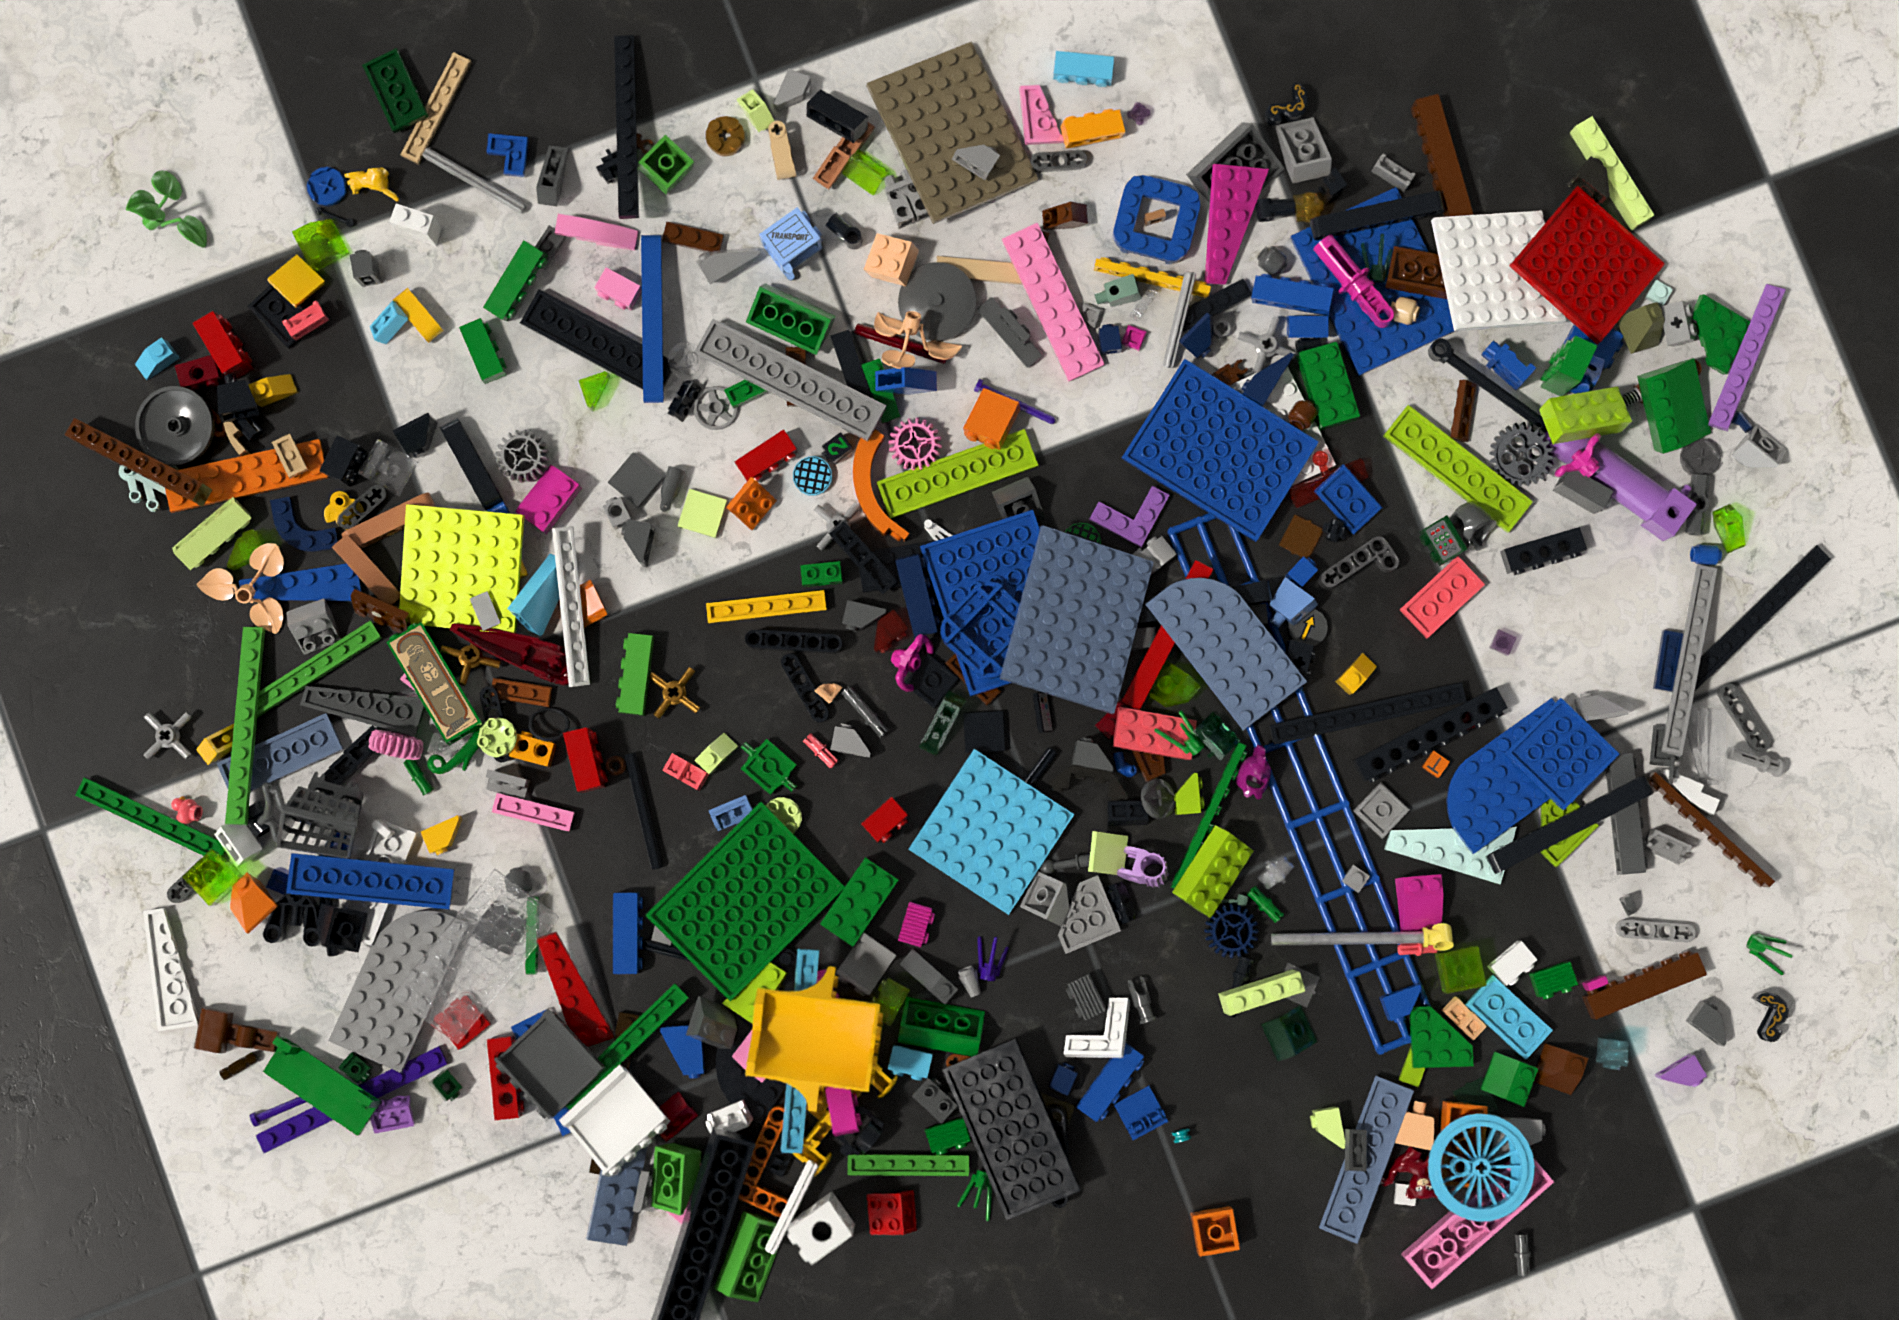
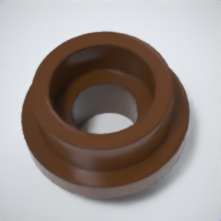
[606,756,626,776]

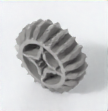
[495,430,549,483]

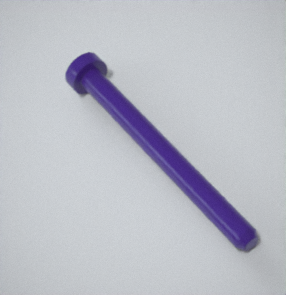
[974,378,1056,424]
[249,1097,306,1127]

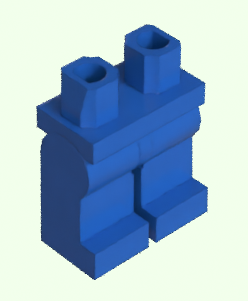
[1481,340,1536,390]

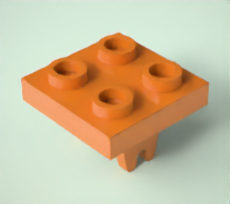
[726,477,777,530]

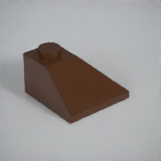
[1534,1043,1588,1095]

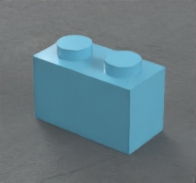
[888,1044,933,1081]

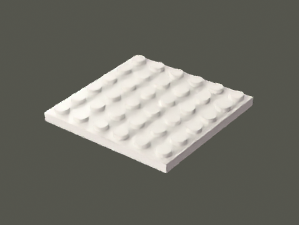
[1431,211,1566,331]

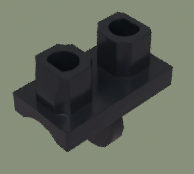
[596,149,617,184]

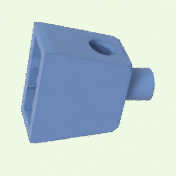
[1270,577,1318,628]

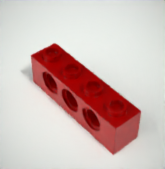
[487,1036,525,1121]

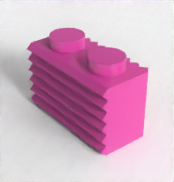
[898,902,935,947]

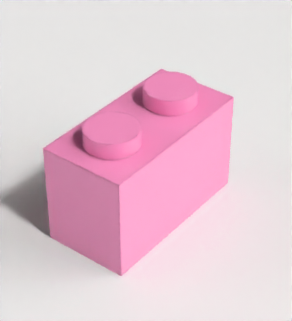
[594,268,642,310]

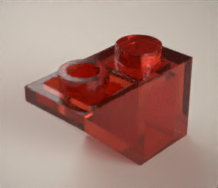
[874,609,908,654]

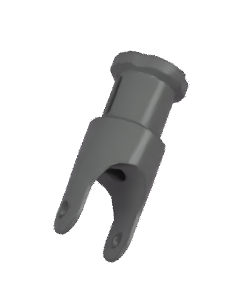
[1128,976,1157,1024]

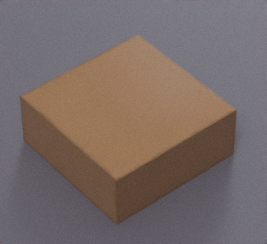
[1144,209,1166,226]

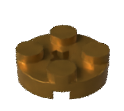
[705,116,745,156]

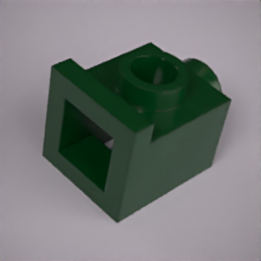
[338,1052,373,1084]
[429,1069,463,1101]

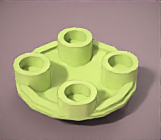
[477,718,517,757]
[766,797,802,834]

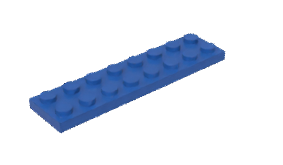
[286,853,455,909]

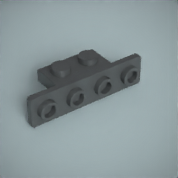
[978,297,1042,368]
[1650,725,1679,785]

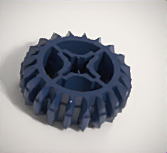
[1204,904,1259,958]

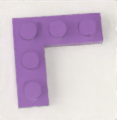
[1089,486,1169,547]

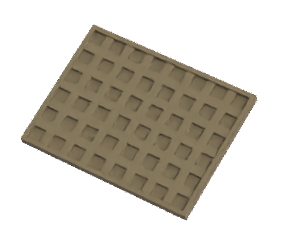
[866,42,1038,224]

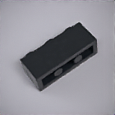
[806,89,868,143]

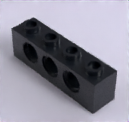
[1500,527,1587,576]

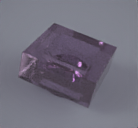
[1489,629,1517,656]

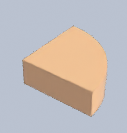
[815,684,843,704]

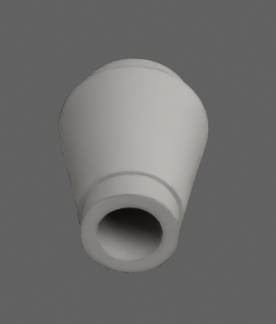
[958,966,981,997]

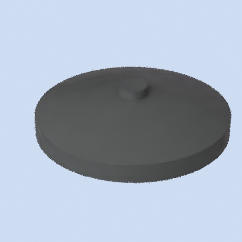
[898,262,977,341]
[135,386,215,466]

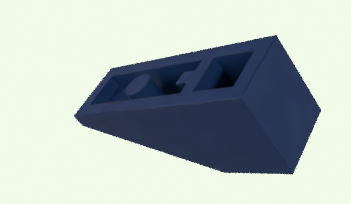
[1241,353,1294,407]

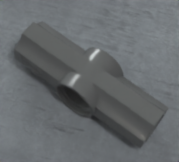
[1685,474,1710,536]

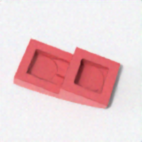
[662,753,709,791]

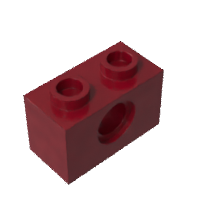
[175,355,224,392]

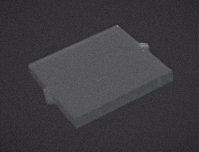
[1284,963,1320,1008]

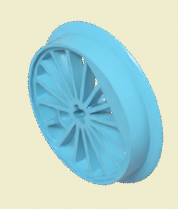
[1428,1114,1534,1222]

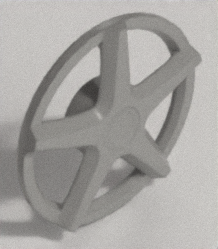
[693,386,738,430]

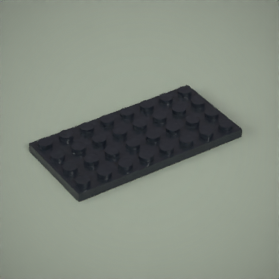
[942,1038,1081,1220]

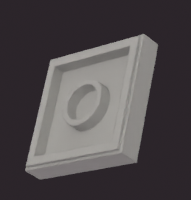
[1353,782,1410,839]

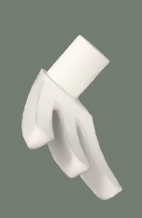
[924,520,953,541]

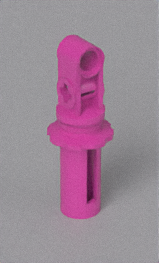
[1313,234,1394,328]

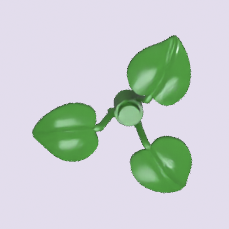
[126,170,207,248]

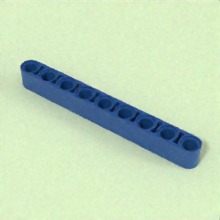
[641,235,664,403]

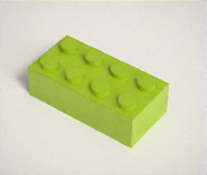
[1539,387,1632,444]
[1172,825,1253,918]

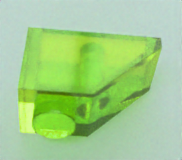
[1712,504,1746,553]
[227,530,265,571]

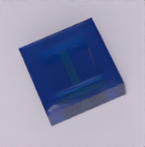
[266,869,289,895]

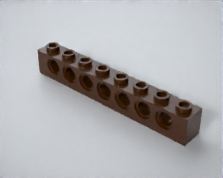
[65,418,212,507]

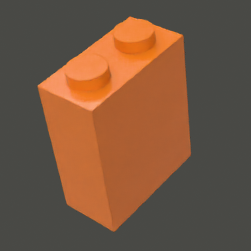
[963,388,1020,450]

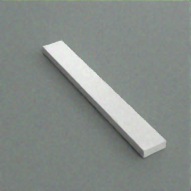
[552,526,590,687]

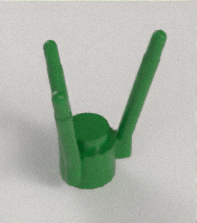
[1154,711,1205,756]
[1746,933,1793,975]
[957,1170,992,1221]

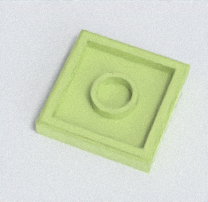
[678,489,727,538]
[1088,831,1128,875]

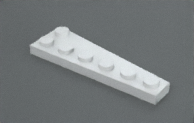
[143,908,199,1031]

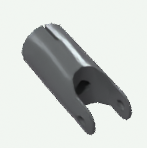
[660,466,685,512]

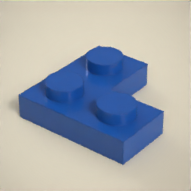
[486,133,529,177]

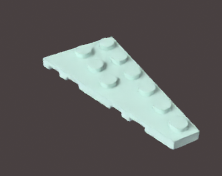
[1384,827,1517,884]

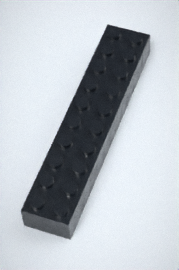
[652,1127,756,1320]

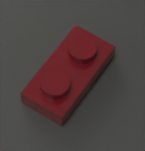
[1095,698,1134,740]

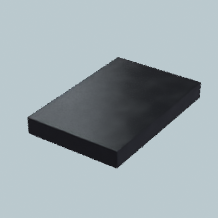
[247,285,304,349]

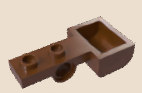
[194,1007,280,1053]

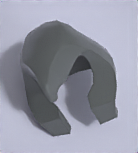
[1450,502,1497,551]

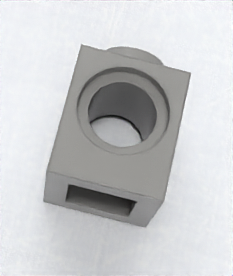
[603,497,632,530]

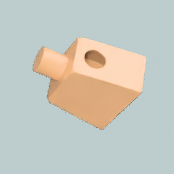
[1395,1101,1434,1150]

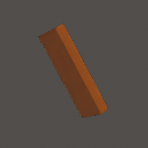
[490,678,553,707]

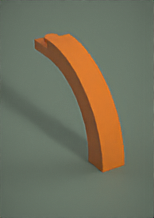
[853,429,910,542]

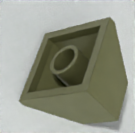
[1617,302,1665,354]

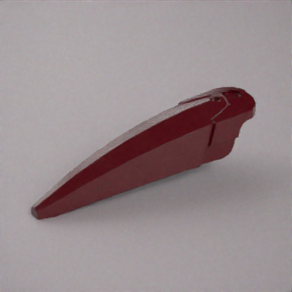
[450,624,569,686]

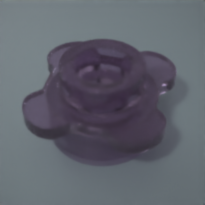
[1127,102,1150,125]

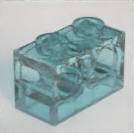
[1596,1038,1629,1070]

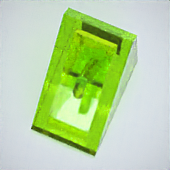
[578,371,611,411]

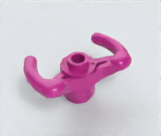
[1554,433,1601,478]
[891,634,934,692]

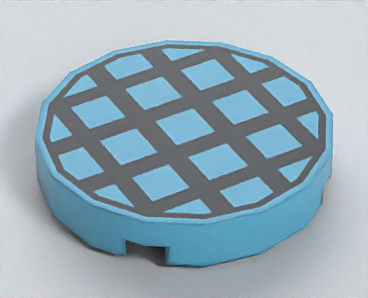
[793,456,832,496]

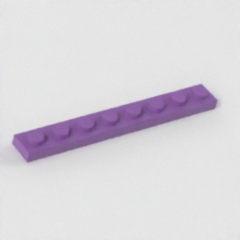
[1708,284,1786,432]

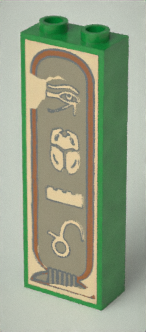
[386,622,483,746]

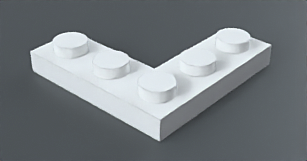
[1064,998,1130,1058]

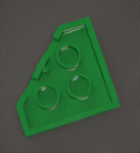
[1693,294,1750,375]
[1410,1006,1474,1068]

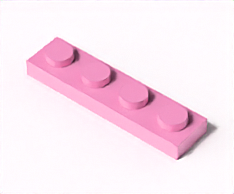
[492,793,575,832]

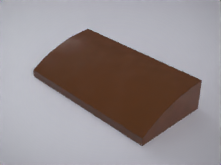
[1385,246,1448,300]

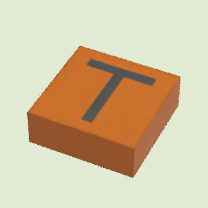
[1421,751,1450,778]

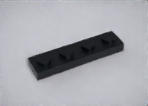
[1174,278,1252,332]

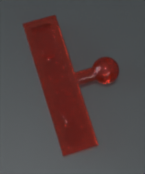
[1289,451,1369,508]

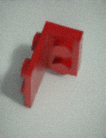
[867,1190,917,1235]

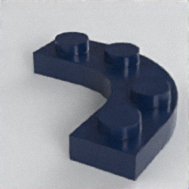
[270,497,339,552]

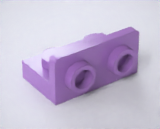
[370,1095,415,1134]

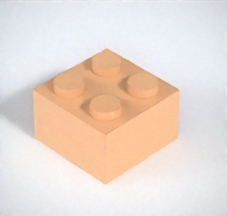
[864,233,919,286]

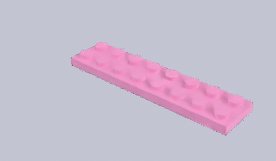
[1002,223,1104,382]

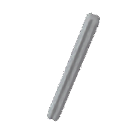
[423,148,526,214]

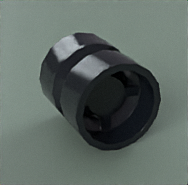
[247,800,278,838]

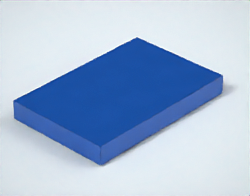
[1314,464,1382,535]

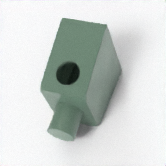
[1094,274,1142,307]

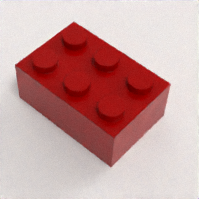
[192,311,253,378]
[563,727,608,793]
[861,797,908,843]

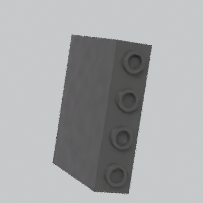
[494,1008,606,1119]

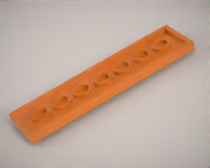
[165,439,329,513]

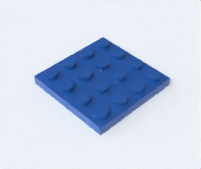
[1505,698,1619,810]

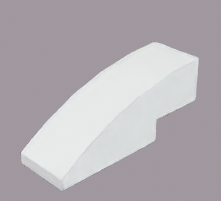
[1660,769,1720,815]

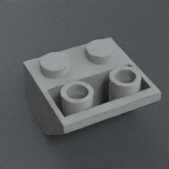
[287,598,341,655]

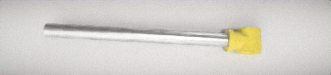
[1271,923,1454,951]

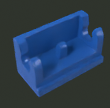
[1286,316,1329,338]

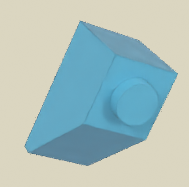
[135,337,179,381]

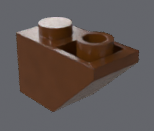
[1042,201,1088,230]

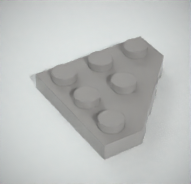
[1058,875,1121,954]

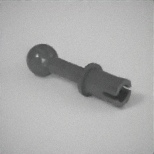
[1040,854,1090,875]

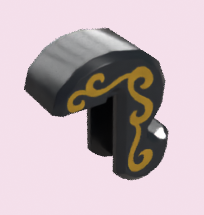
[1264,83,1309,126]
[1751,992,1789,1042]

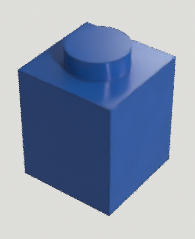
[1285,556,1318,588]

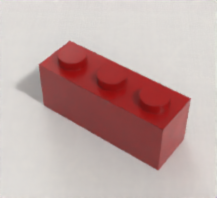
[734,429,798,482]

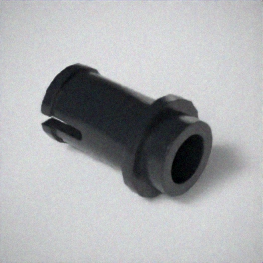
[1295,338,1321,352]

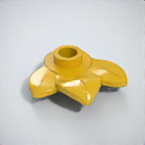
[324,491,364,530]

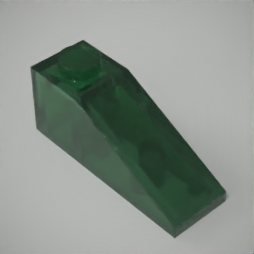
[919,691,966,756]

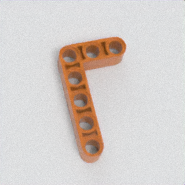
[738,1105,789,1217]

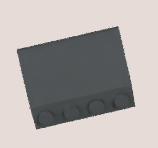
[1186,122,1285,202]

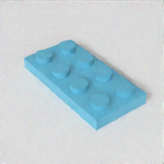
[1465,975,1553,1060]

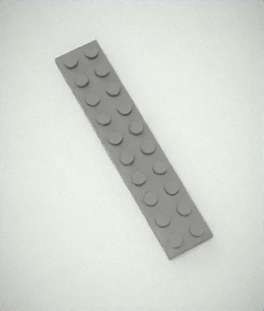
[694,319,887,441]

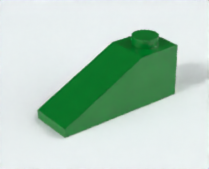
[861,358,901,424]

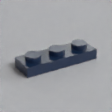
[1653,630,1683,692]

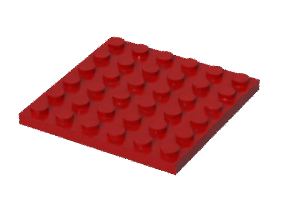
[1509,186,1665,345]

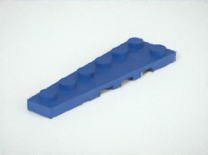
[239,564,362,602]

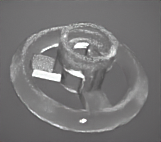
[668,342,706,381]

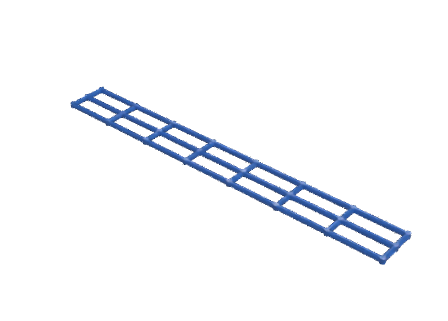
[1167,513,1431,1055]

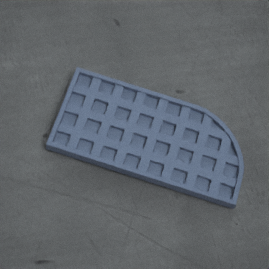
[1145,578,1307,730]

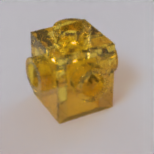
[1293,192,1323,222]

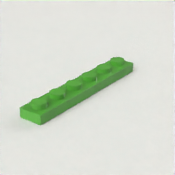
[848,1154,969,1176]

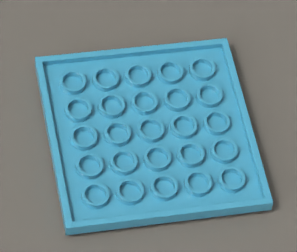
[908,749,1074,915]

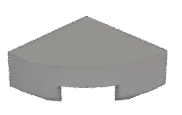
[1082,303,1102,329]

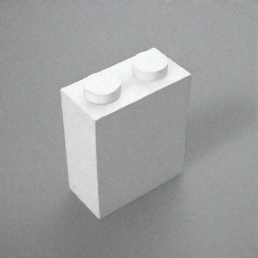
[389,204,443,246]

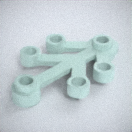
[119,466,179,512]

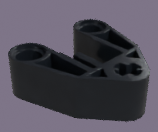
[263,894,321,947]

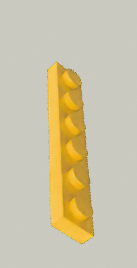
[1093,257,1211,298]
[706,590,827,624]

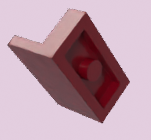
[659,1092,698,1141]

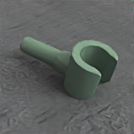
[1220,894,1248,907]

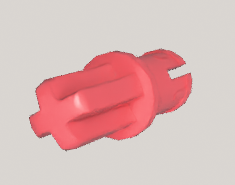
[803,733,838,768]
[1397,943,1438,956]

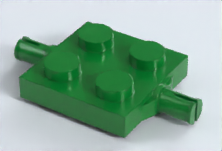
[740,739,797,795]

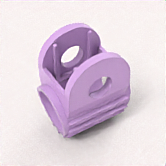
[1117,846,1169,888]

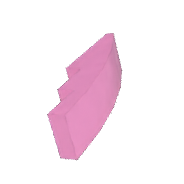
[555,214,638,251]

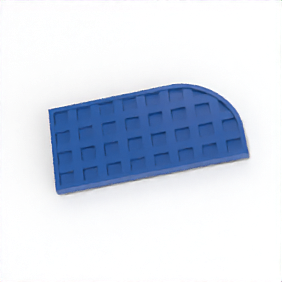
[1446,698,1555,855]

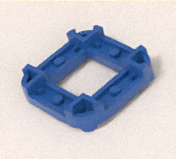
[1113,175,1200,264]
[940,582,1020,680]

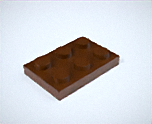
[350,589,411,633]

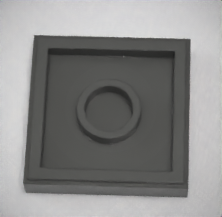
[608,453,663,508]

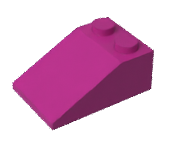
[1395,874,1443,932]

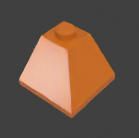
[230,872,278,934]

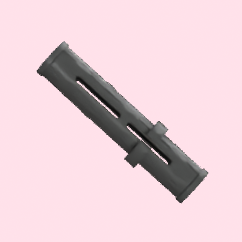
[841,685,889,738]

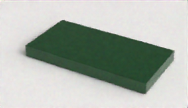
[362,48,429,134]

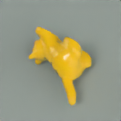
[344,167,399,201]

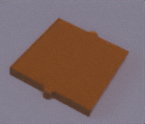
[1279,515,1323,559]

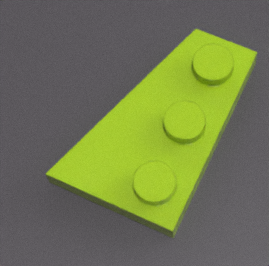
[722,962,788,1024]

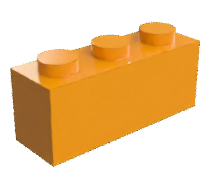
[1060,109,1125,149]

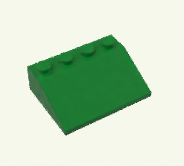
[1637,358,1711,454]

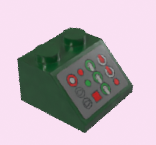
[1419,515,1467,566]

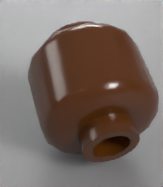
[1288,400,1318,430]

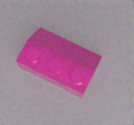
[515,464,582,535]

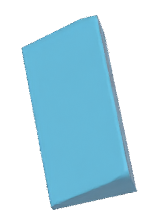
[370,301,408,344]

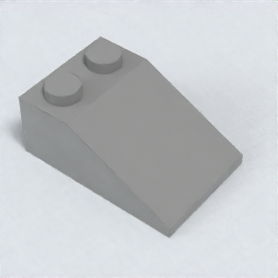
[1276,117,1332,183]

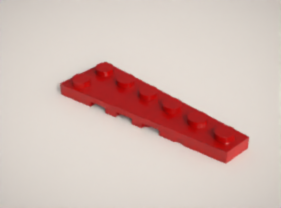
[537,931,615,1047]

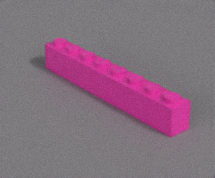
[816,969,862,1136]

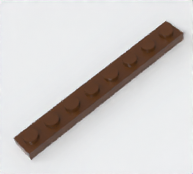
[1646,772,1775,887]

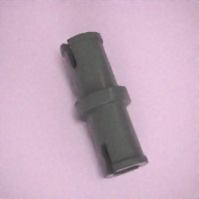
[1514,1232,1531,1276]

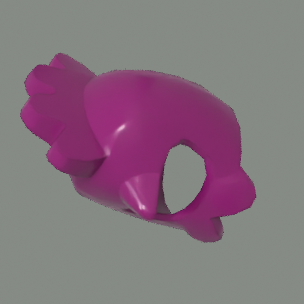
[1236,745,1271,799]

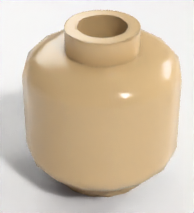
[1390,297,1420,325]

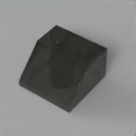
[1567,156,1610,205]

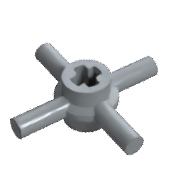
[1238,317,1296,373]
[814,502,861,551]
[143,712,192,760]

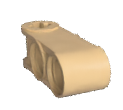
[768,121,796,180]

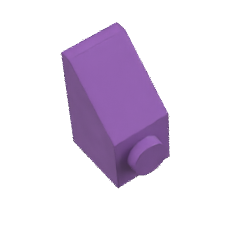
[1655,1054,1707,1087]

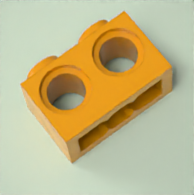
[509,731,557,767]

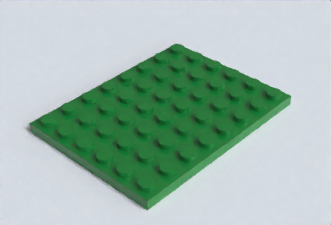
[645,802,845,1001]

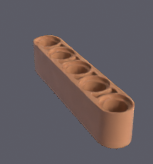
[341,493,436,549]

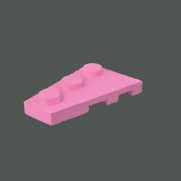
[1019,85,1064,145]

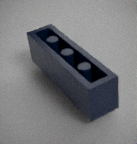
[895,553,940,638]

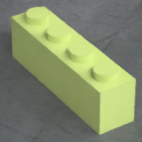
[172,497,251,570]
[1218,969,1305,1016]

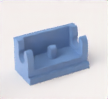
[708,795,753,831]

